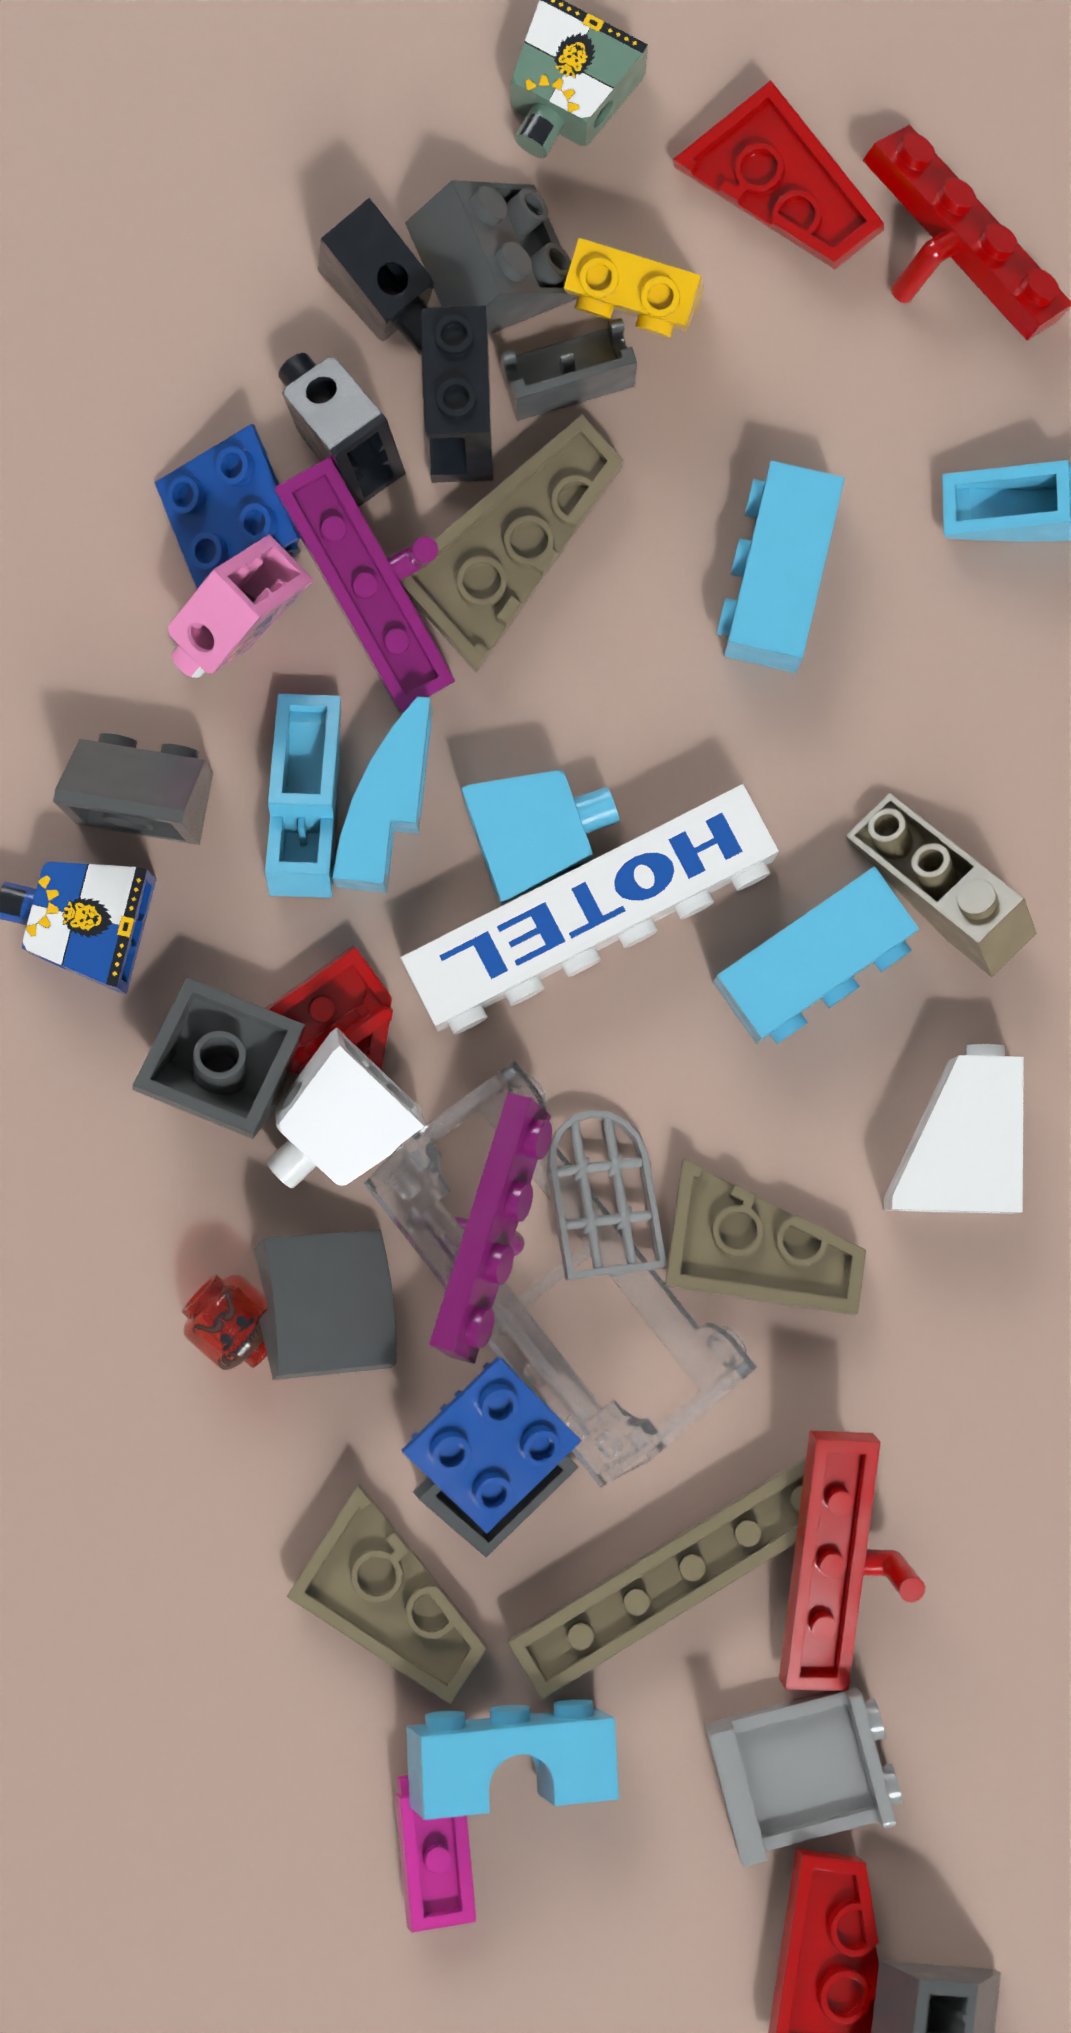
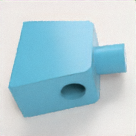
[461,770,620,906]

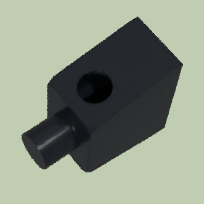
[318,198,434,355]
[278,353,406,507]

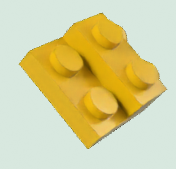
[564,238,705,338]

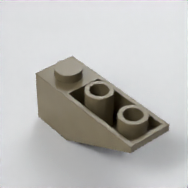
[846,793,1037,977]

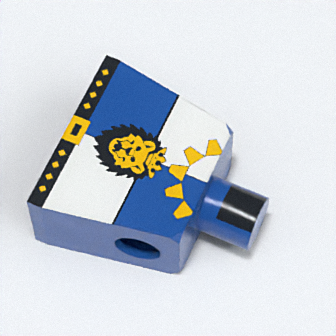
[0,862,156,994]

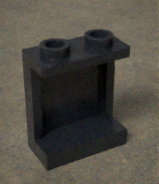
[421,306,493,483]

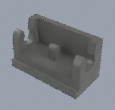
[499,318,637,421]

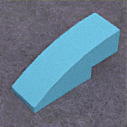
[942,460,1071,542]
[265,694,341,898]
[332,696,433,893]

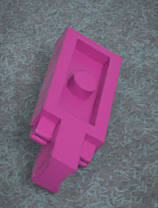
[395,1775,476,1933]

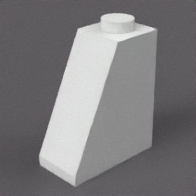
[884,1044,1024,1214]

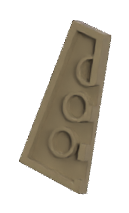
[400,414,623,673]

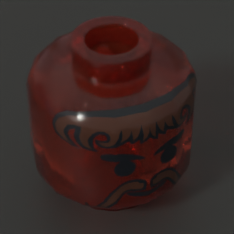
[181,1274,268,1370]

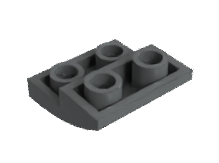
[254,1230,396,1380]

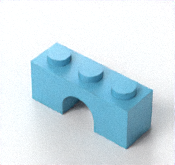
[406,1699,619,1820]

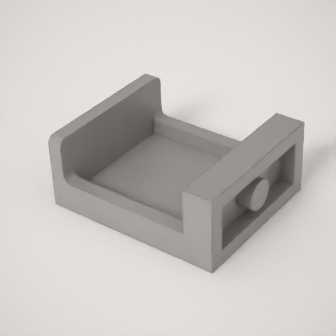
[704,1684,903,1867]

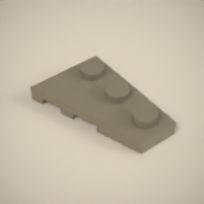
[664,1158,866,1315]
[286,1483,487,1705]

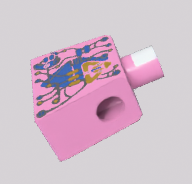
[168,534,314,678]

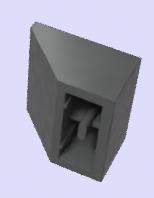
[405,180,577,333]
[871,1960,1001,2033]

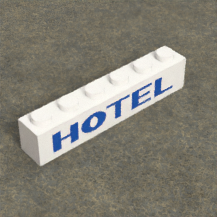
[400,784,779,1035]

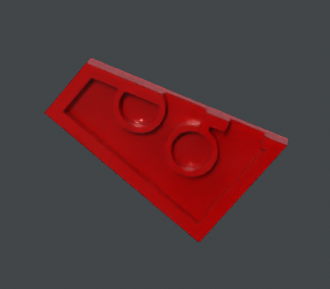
[673,80,884,269]
[768,1848,879,2033]

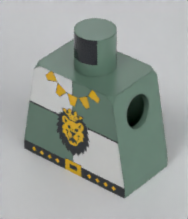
[510,0,648,158]

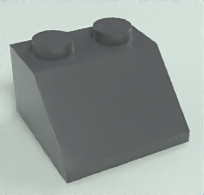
[53,733,213,845]

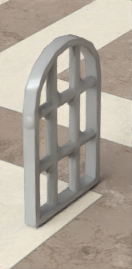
[547,1110,667,1281]

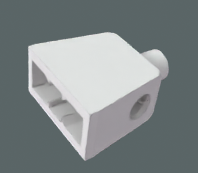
[266,1027,426,1188]

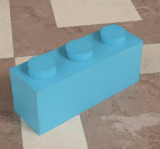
[716,460,845,673]
[713,866,919,1045]

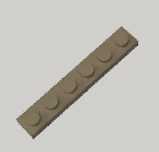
[508,1456,876,1700]

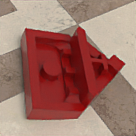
[265,945,393,1075]

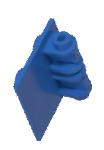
[154,424,301,589]
[401,1356,582,1533]

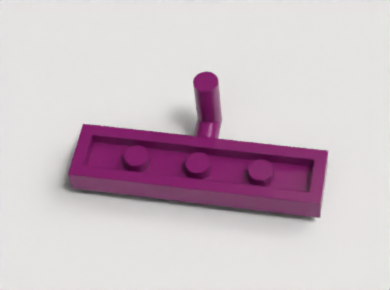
[274,457,455,713]
[429,1092,552,1364]

